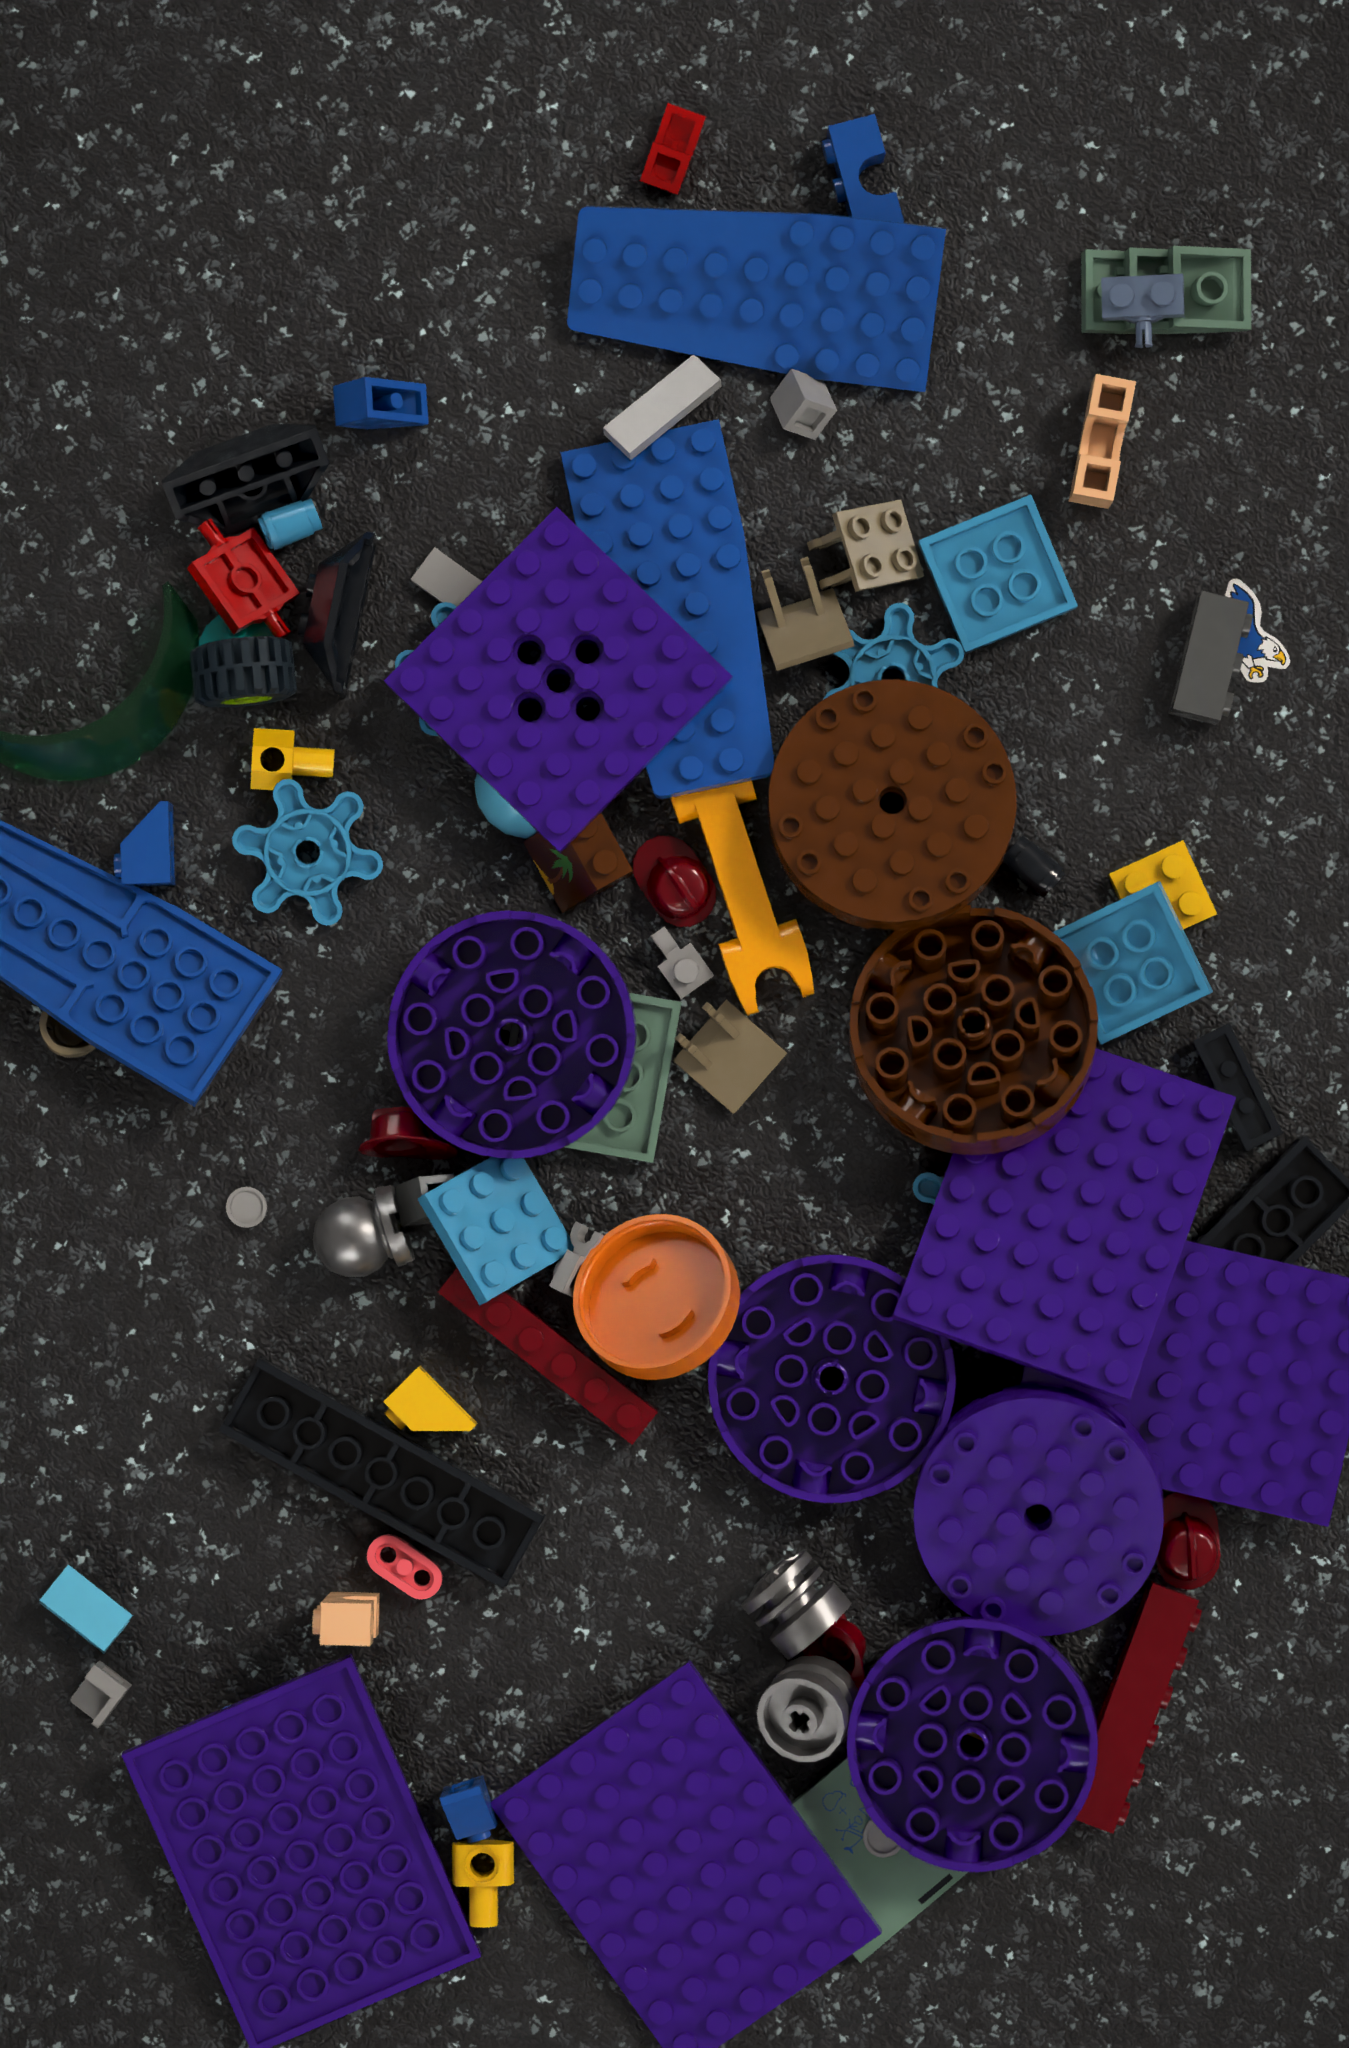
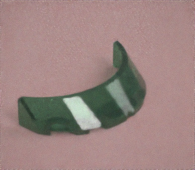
[0,581,200,781]

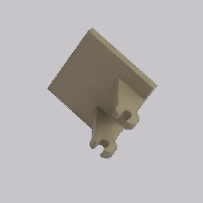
[807,499,924,592]
[756,557,854,671]
[673,999,787,1114]

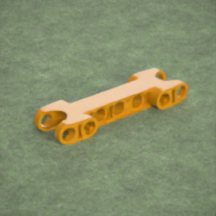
[670,781,814,1016]

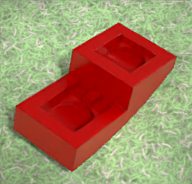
[640,103,707,195]

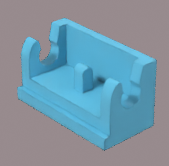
[39,1565,133,1654]

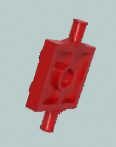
[187,518,300,638]

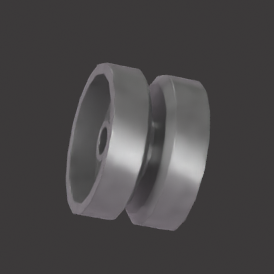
[757,1656,858,1762]

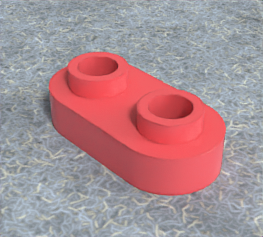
[367,1534,443,1599]

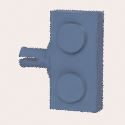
[1101,274,1185,348]

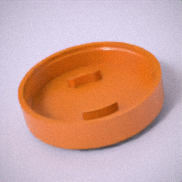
[573,1214,740,1380]

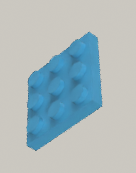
[918,494,1078,654]
[1053,881,1213,1045]
[417,1157,575,1306]

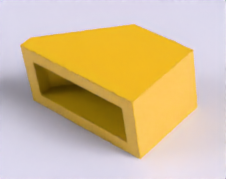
[383,1365,478,1431]

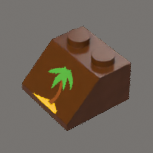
[523,813,633,914]

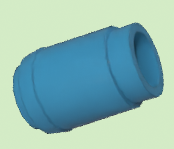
[258,498,323,550]

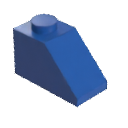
[333,377,429,429]
[114,801,175,887]
[440,1775,498,1843]

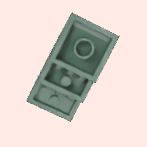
[1081,246,1251,334]

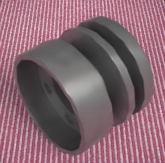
[741,1549,852,1660]

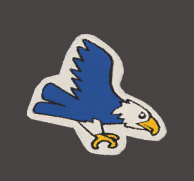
[1225,578,1290,683]

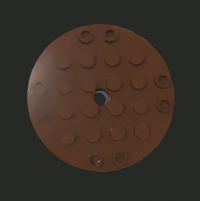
[768,679,1017,931]
[850,905,1098,1155]

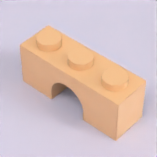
[1069,374,1136,509]
[312,1592,380,1646]

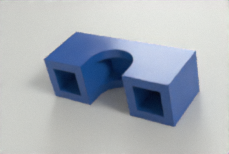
[821,114,904,223]

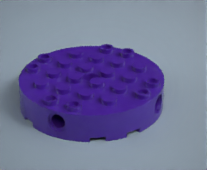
[387,910,637,1159]
[708,1254,956,1503]
[913,1383,1164,1636]
[847,1616,1098,1872]

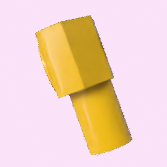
[250,728,335,790]
[452,1840,514,1928]

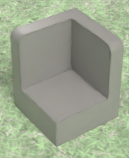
[770,368,837,440]
[71,1660,132,1729]

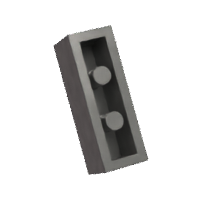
[1168,591,1253,725]

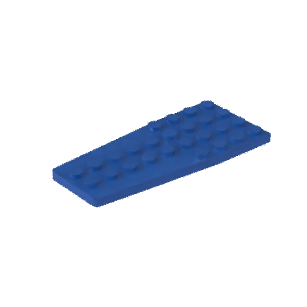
[567,206,946,392]
[560,419,774,799]
[0,820,283,1107]

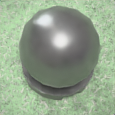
[313,1185,415,1277]

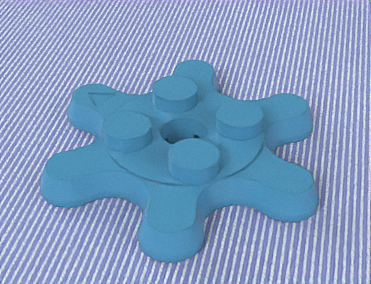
[823,603,964,699]
[232,779,383,925]

